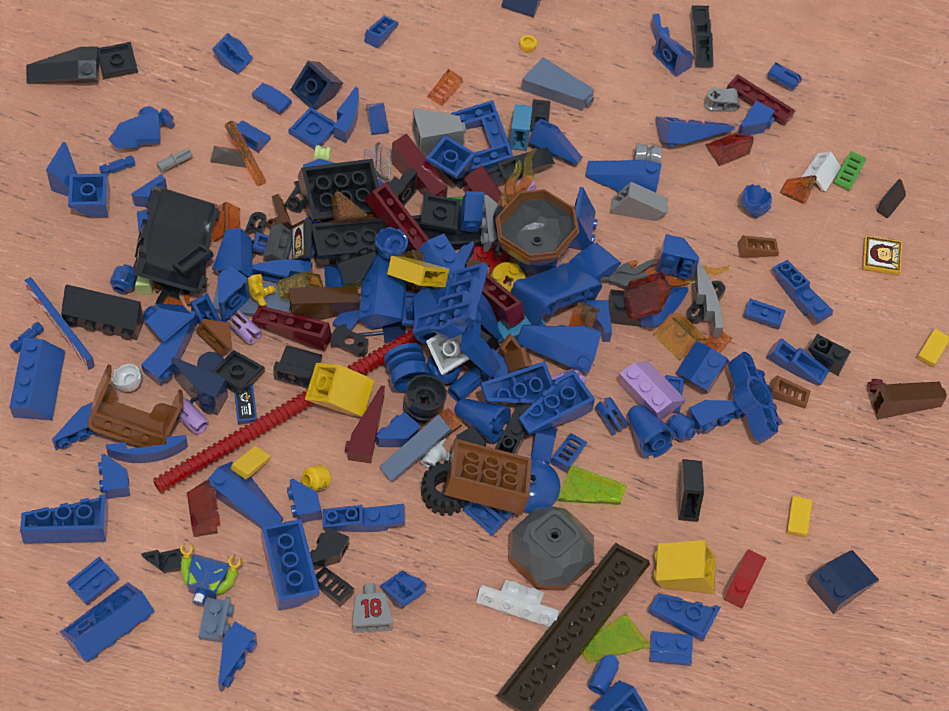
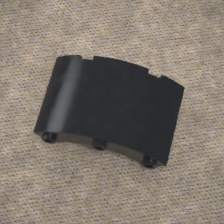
[133,185,221,294]

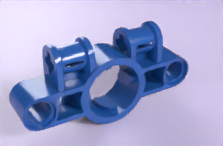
[728,352,783,443]

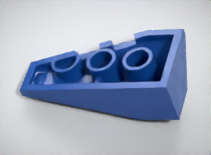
[585,160,662,193]
[519,370,595,435]
[205,461,283,528]

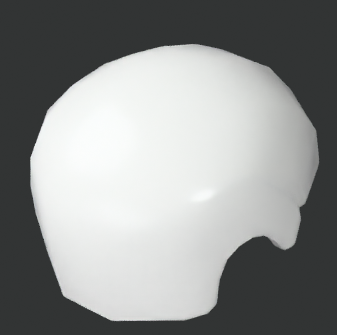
[111,364,142,392]

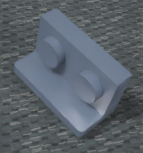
[198,597,234,643]

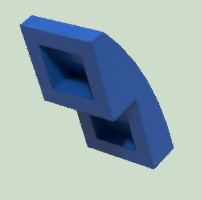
[650,14,670,40]
[251,83,292,113]

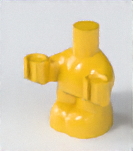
[248,274,276,307]

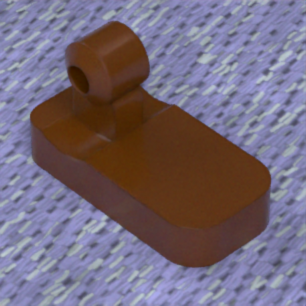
[266,193,292,230]

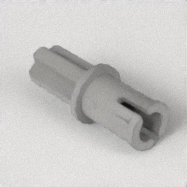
[156,148,193,173]

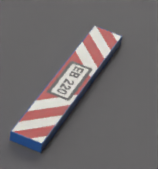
[24,277,94,370]

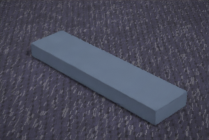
[379,415,452,482]

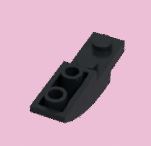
[486,147,555,187]
[495,403,531,454]

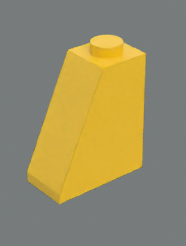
[387,256,449,287]

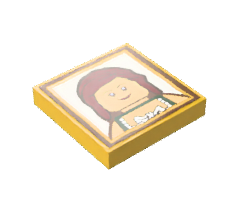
[862,236,902,275]

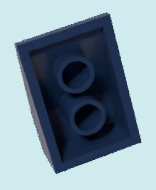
[171,357,228,416]
[807,550,879,614]

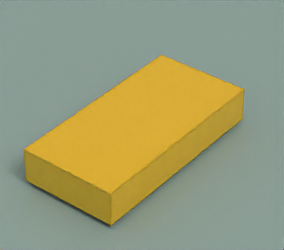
[917,329,949,367]
[231,445,271,480]
[787,495,813,538]

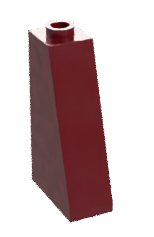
[392,134,448,197]

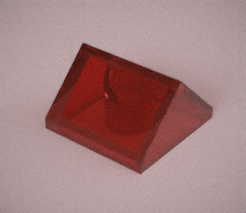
[706,132,754,166]

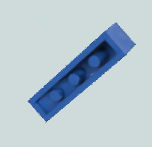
[141,311,198,386]

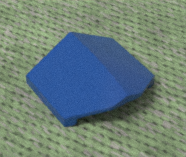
[212,33,253,74]
[380,571,427,607]

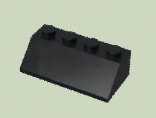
[61,284,144,340]

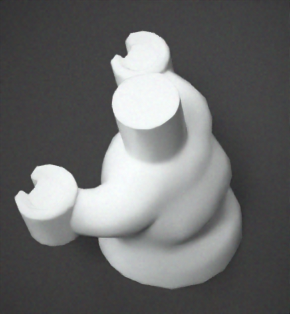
[420,437,451,468]

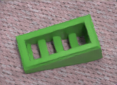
[833,151,866,191]

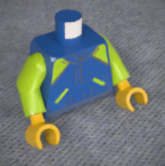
[180,543,243,606]

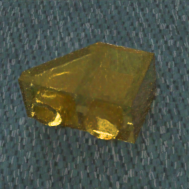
[277,272,323,299]

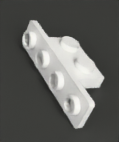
[476,580,559,627]

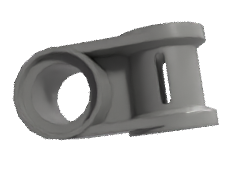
[704,88,740,112]

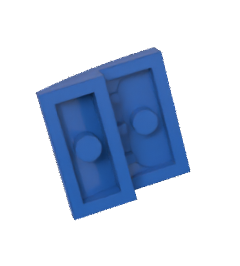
[568,242,621,280]
[463,501,514,535]

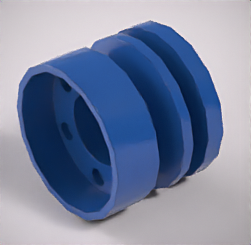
[384,343,431,393]

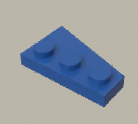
[648,593,721,641]

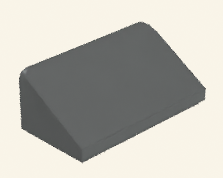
[263,223,292,261]

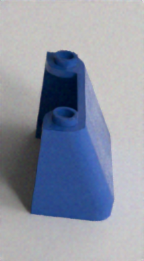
[510,263,602,325]

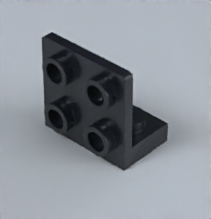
[273,345,322,388]

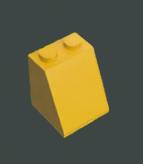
[305,363,375,417]
[654,540,716,594]

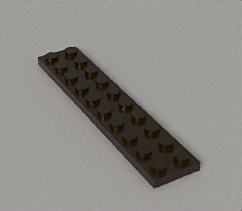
[496,543,650,711]

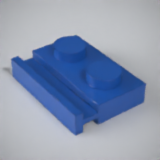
[67,556,119,606]
[650,631,693,666]

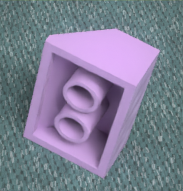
[619,361,686,420]

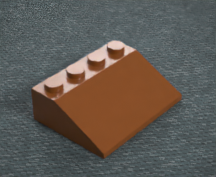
[444,439,532,515]

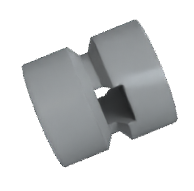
[634,143,662,163]

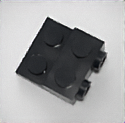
[387,168,418,206]

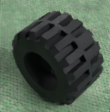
[421,460,469,516]

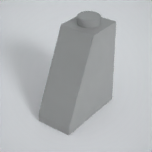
[610,182,668,221]

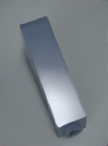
[521,57,594,111]

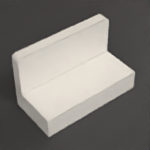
[801,152,841,191]

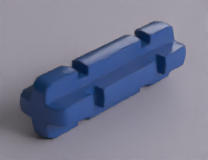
[99,155,135,175]
[10,322,44,353]

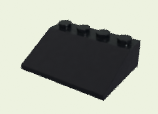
[298,159,379,221]

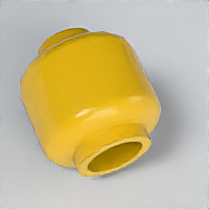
[301,464,332,492]

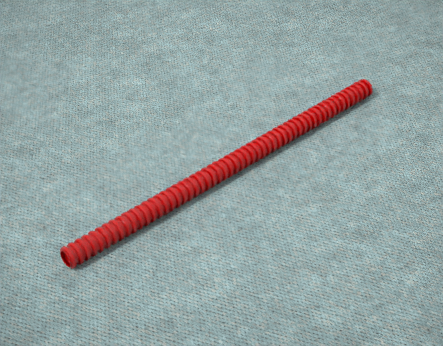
[153,328,422,493]

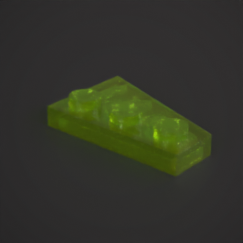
[558,465,627,505]
[581,613,651,664]

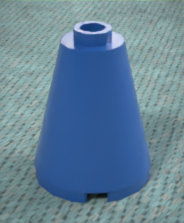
[455,398,511,443]
[628,405,676,458]

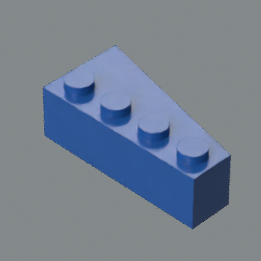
[20,494,108,543]

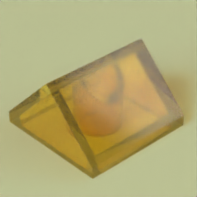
[653,313,707,361]

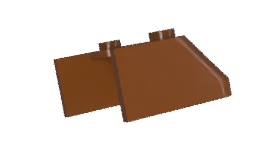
[88,364,183,447]

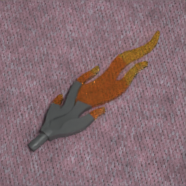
[599,259,730,292]

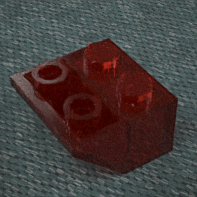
[624,272,672,320]
[187,480,221,537]

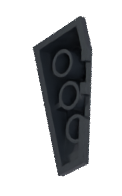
[26,46,99,83]

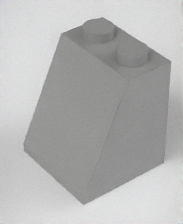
[412,108,466,158]

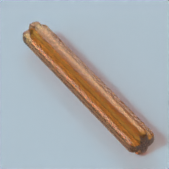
[225,121,266,186]

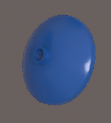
[523,459,561,514]

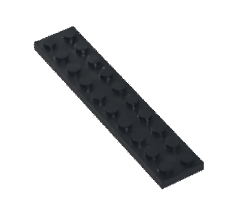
[312,215,483,260]

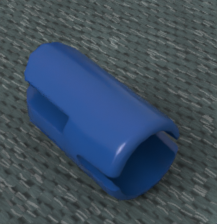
[768,62,802,90]
[448,367,482,402]
[596,397,629,435]
[588,654,619,695]

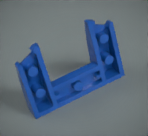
[451,100,514,172]
[461,294,502,378]

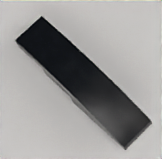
[691,5,713,67]

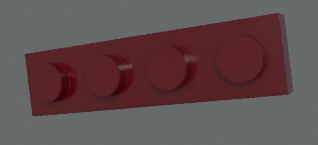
[727,74,796,125]

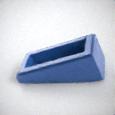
[364,15,399,48]
[551,433,587,473]

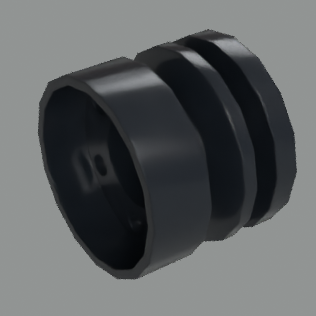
[403,374,447,426]

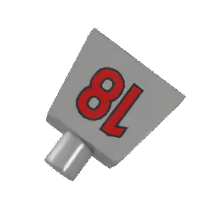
[353,583,392,633]

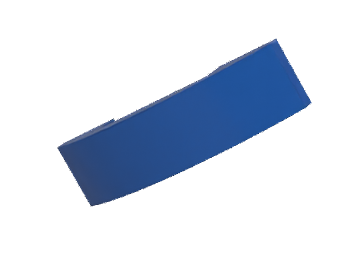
[106,435,188,463]

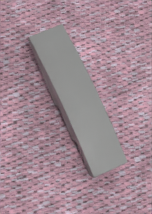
[694,262,723,337]

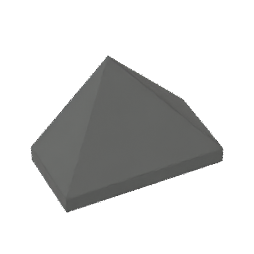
[210,146,250,168]

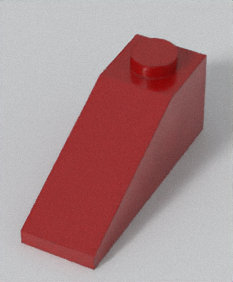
[724,549,766,609]

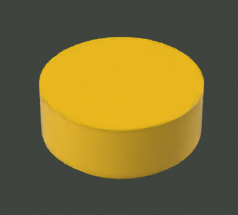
[519,35,537,52]

